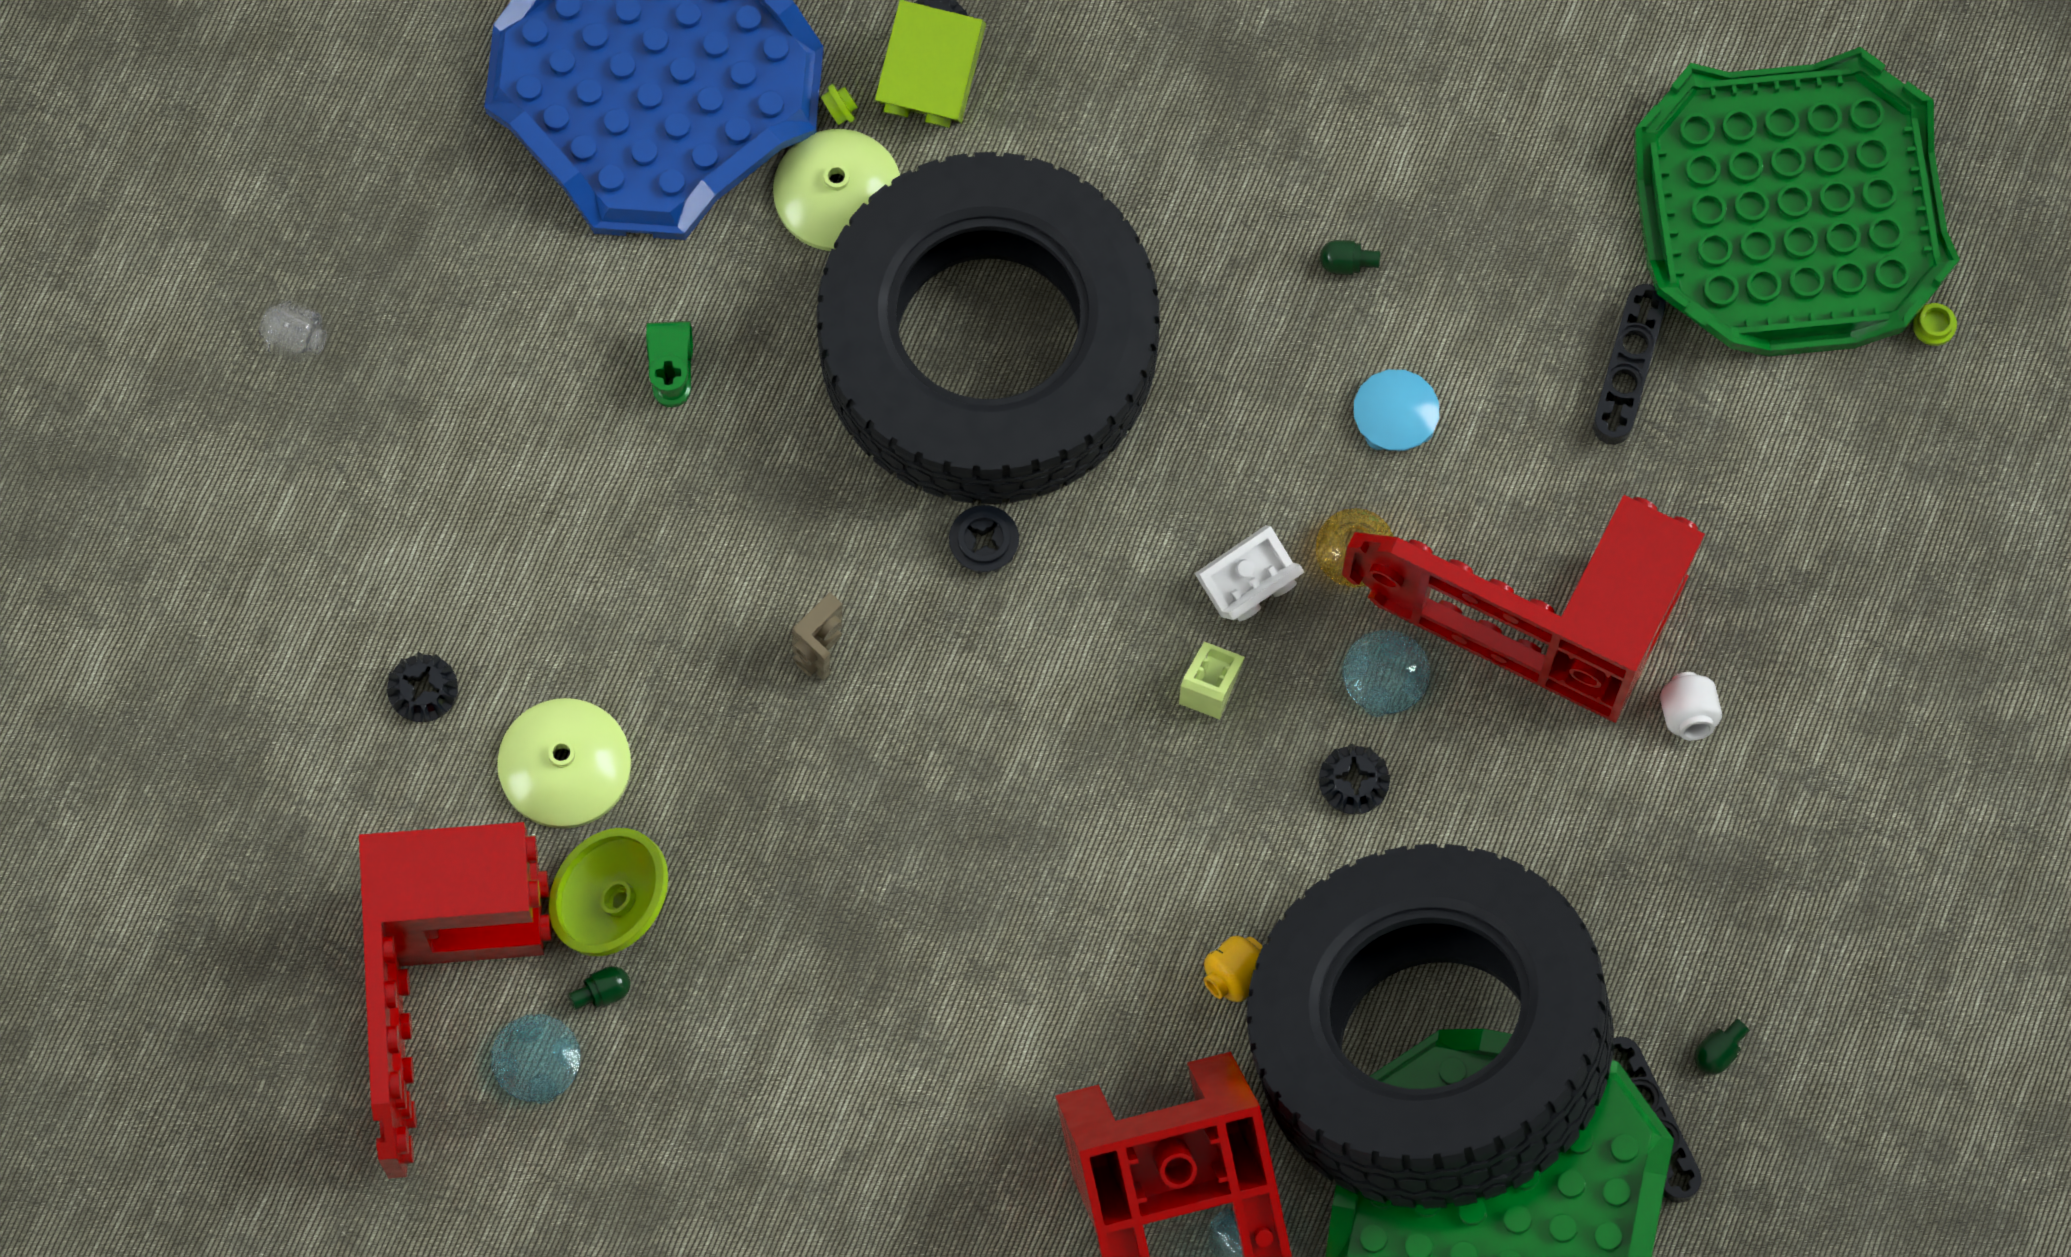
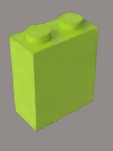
[875,0,986,128]

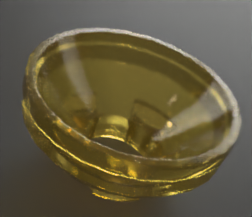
[1315,508,1393,587]

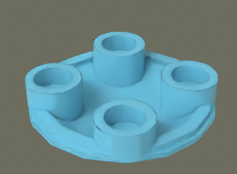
[1354,369,1439,451]

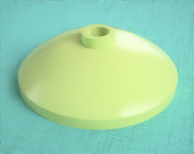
[773,129,900,251]
[498,698,631,828]

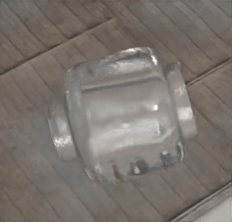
[259,300,327,363]

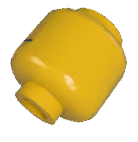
[1204,936,1263,1002]

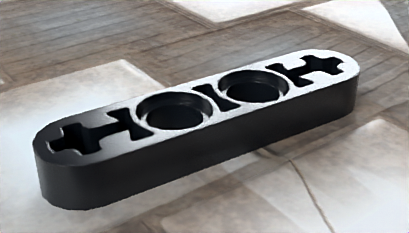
[1593,284,1666,445]
[1613,1036,1702,1203]

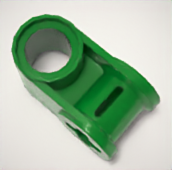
[646,321,693,408]

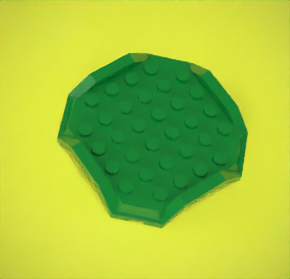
[1634,47,1960,357]
[1325,1028,1674,1257]

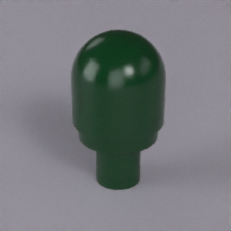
[1320,240,1381,275]
[568,966,631,1010]
[1694,1019,1750,1075]

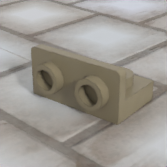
[792,592,843,681]

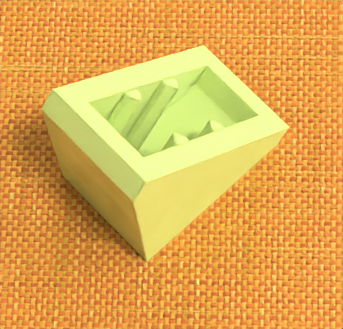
[1179,641,1245,720]

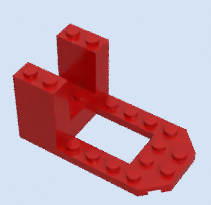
[1342,495,1705,723]
[359,822,552,1179]
[1055,1051,1292,1257]

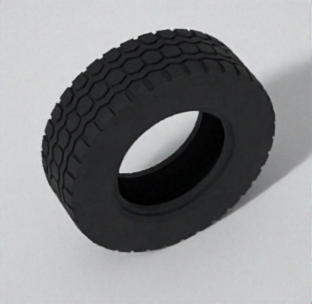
[817,152,1160,504]
[1247,844,1614,1209]

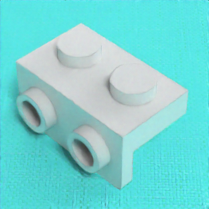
[1194,525,1304,621]

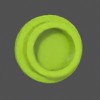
[821,84,858,125]
[1913,303,1957,346]

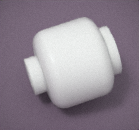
[1660,672,1722,741]

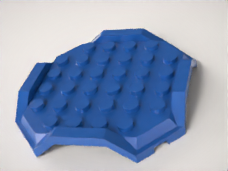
[484,0,824,240]

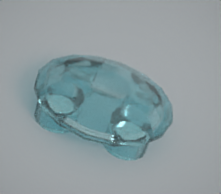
[1342,630,1430,717]
[491,1014,581,1104]

